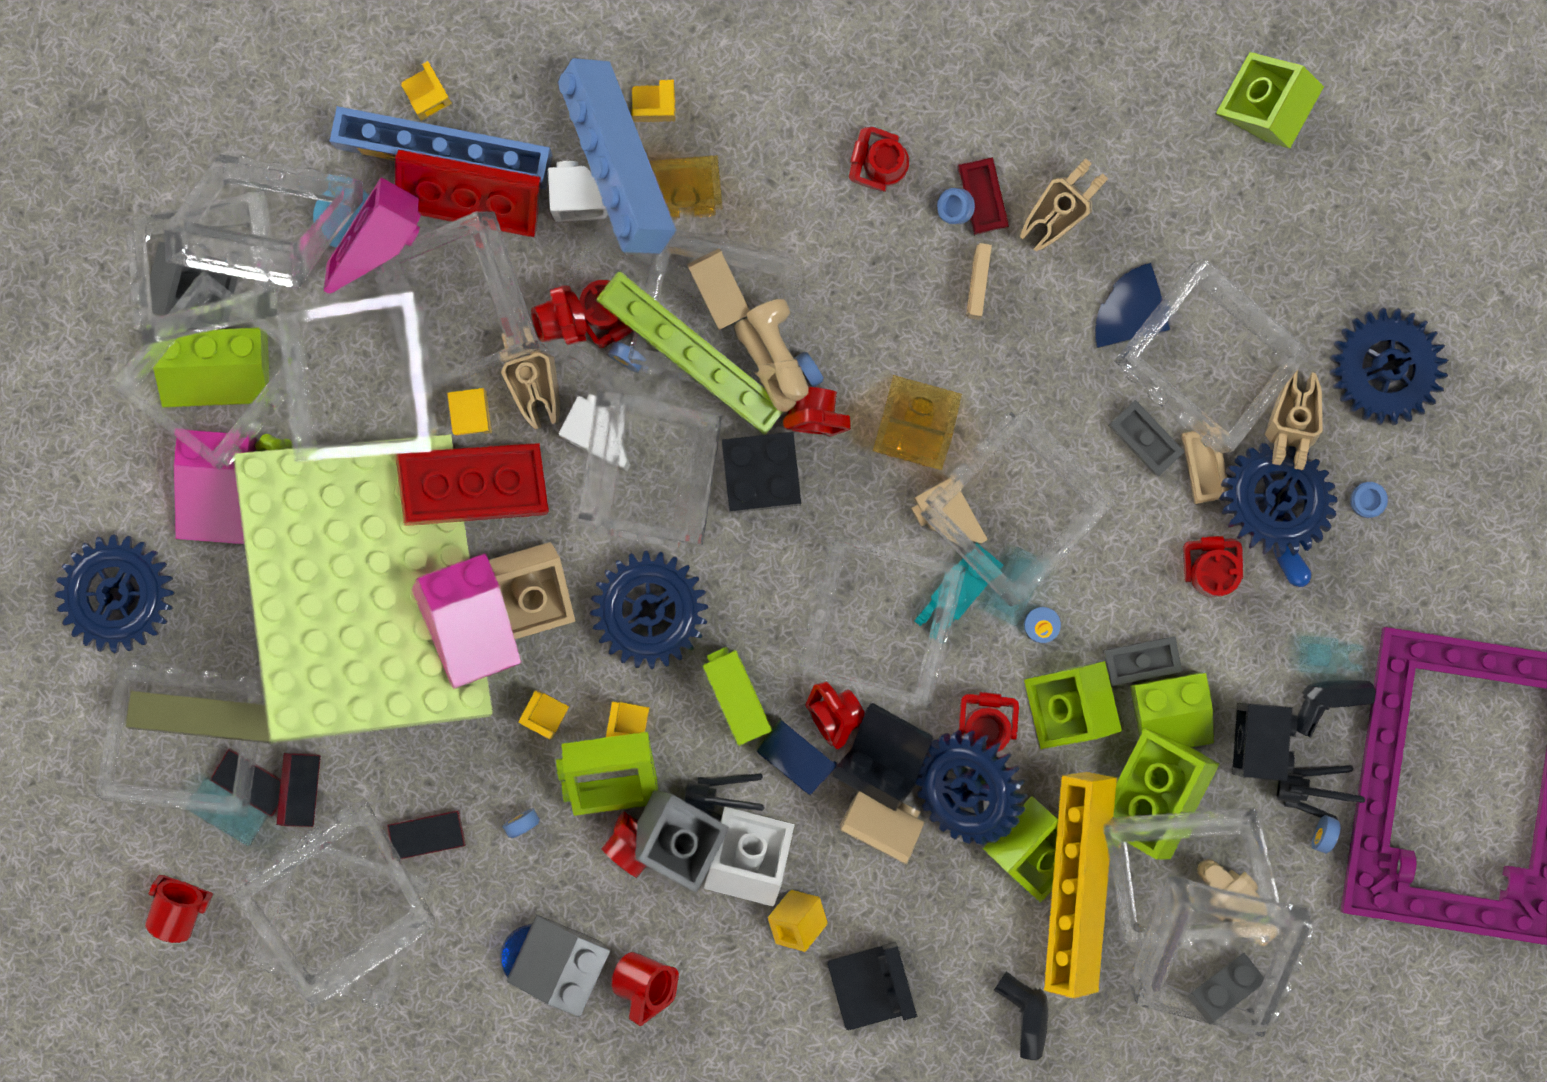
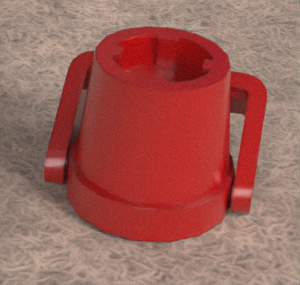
[849,127,909,192]
[531,285,587,345]
[805,681,865,749]

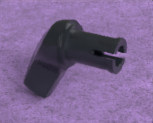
[1297,680,1375,738]
[994,971,1048,1060]

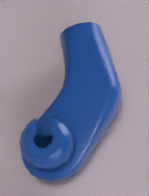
[1273,518,1311,587]

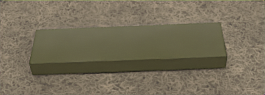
[125,691,273,744]

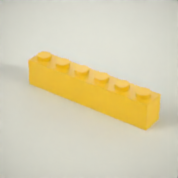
[1044,772,1117,998]

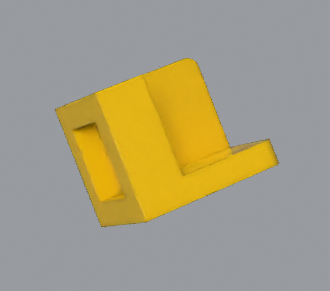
[401,61,452,121]
[631,80,675,122]
[447,388,492,436]
[518,690,570,739]
[606,701,650,737]
[767,890,827,952]

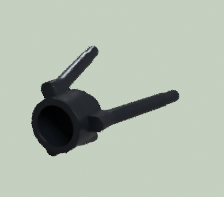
[1276,765,1365,820]
[685,773,765,822]

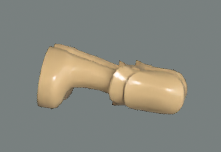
[734,299,808,412]

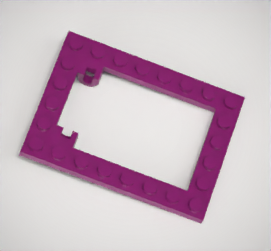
[1340,627,1547,945]

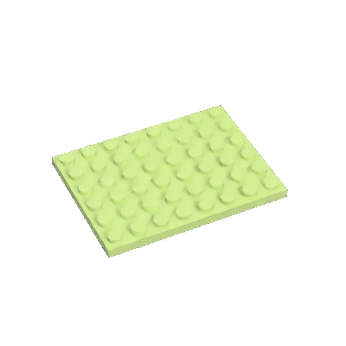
[233,435,493,743]

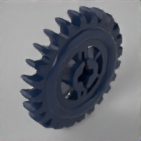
[1329,308,1449,425]
[1219,443,1338,557]
[55,534,175,653]
[590,551,709,669]
[916,730,1027,845]

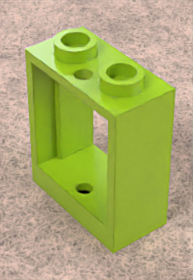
[702,647,772,746]
[556,732,658,816]

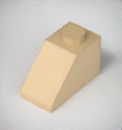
[911,477,988,544]

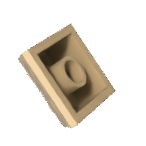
[489,542,575,639]
[839,790,925,864]

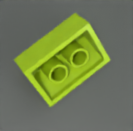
[152,328,270,408]
[1112,728,1220,860]

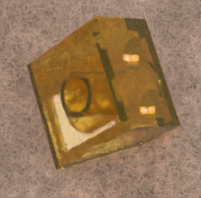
[649,155,723,220]
[873,375,962,470]

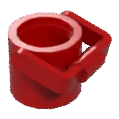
[579,280,633,348]
[783,387,851,437]
[1183,536,1243,598]
[958,692,1019,753]
[601,811,646,878]
[145,875,213,943]
[612,952,679,1026]

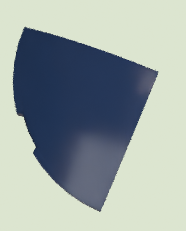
[1095,263,1170,348]

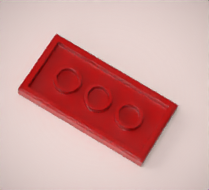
[395,149,541,238]
[396,443,549,526]

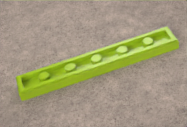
[596,271,783,435]

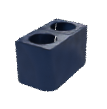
[757,717,838,795]

